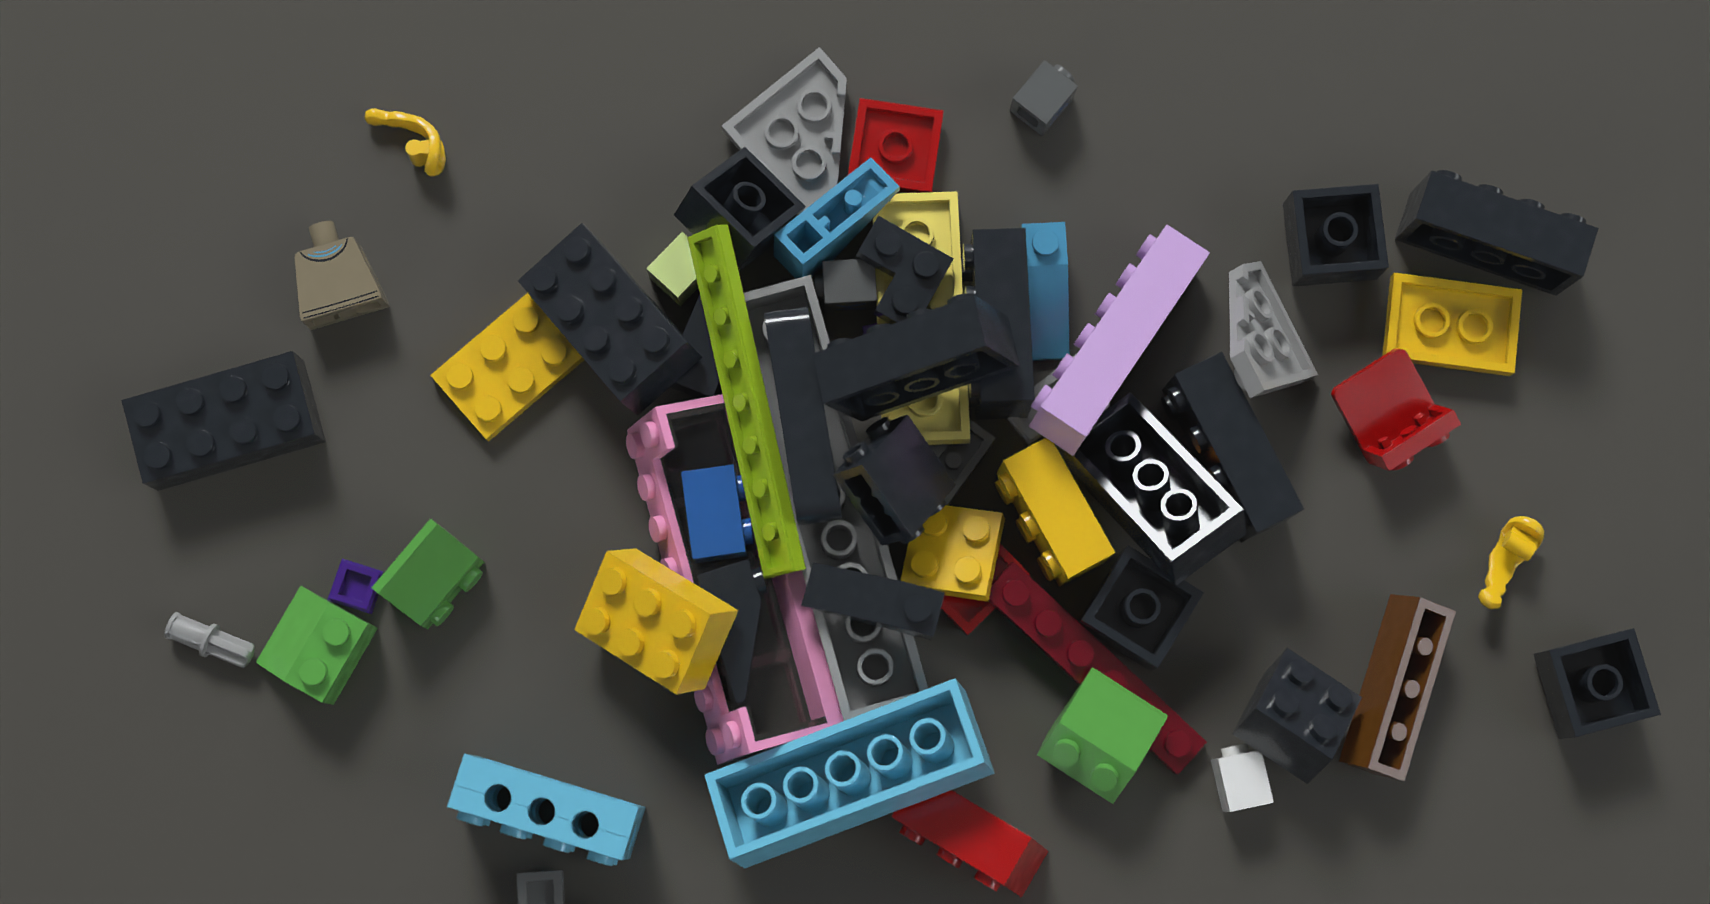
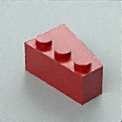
[891,790,1049,897]

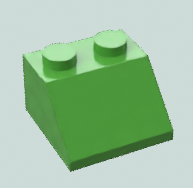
[372,518,485,629]
[256,586,378,705]
[1037,667,1168,804]

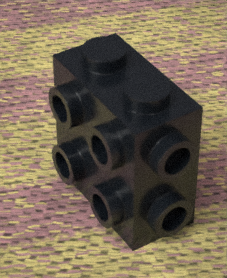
[833,414,956,546]

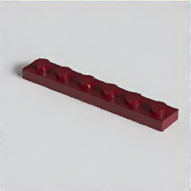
[989,562,1207,775]

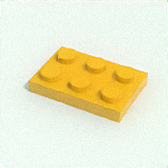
[1382,273,1522,376]
[430,293,584,442]

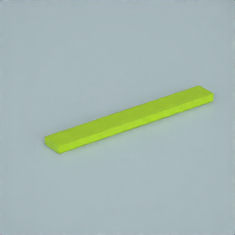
[687,225,806,579]

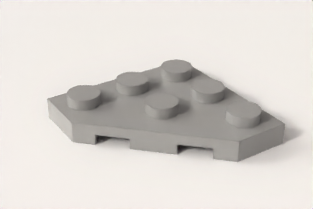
[722,47,847,211]
[1229,261,1318,398]

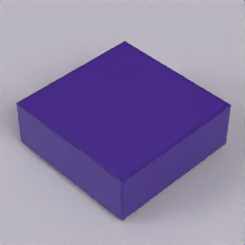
[327,558,384,614]

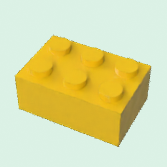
[994,438,1115,587]
[574,548,738,695]

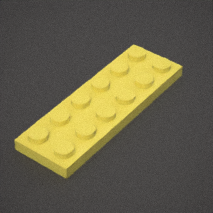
[873,191,970,445]

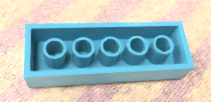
[705,678,995,868]

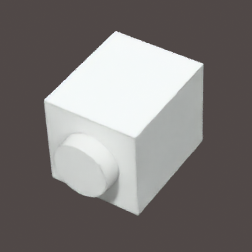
[1211,744,1274,812]

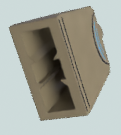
[294,221,390,330]

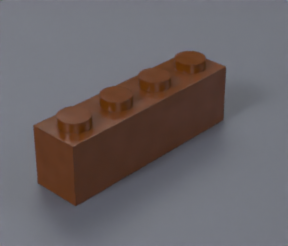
[1339,594,1456,781]

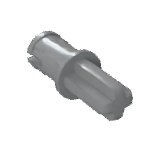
[164,612,255,668]

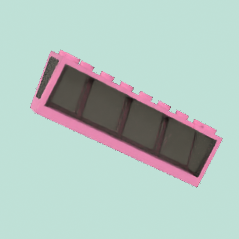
[626,394,844,765]

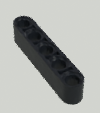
[764,307,842,526]

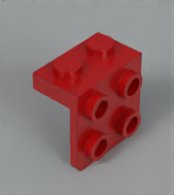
[1331,348,1461,471]

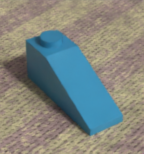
[774,157,900,279]
[1021,222,1069,361]

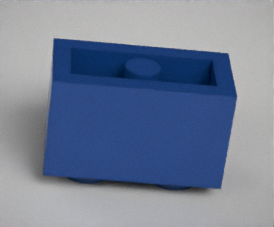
[681,464,754,563]

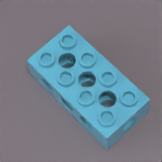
[447,754,646,866]

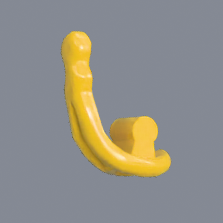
[364,108,446,177]
[1478,516,1544,609]

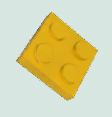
[900,505,1005,601]

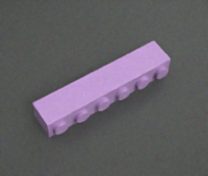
[1029,225,1210,456]

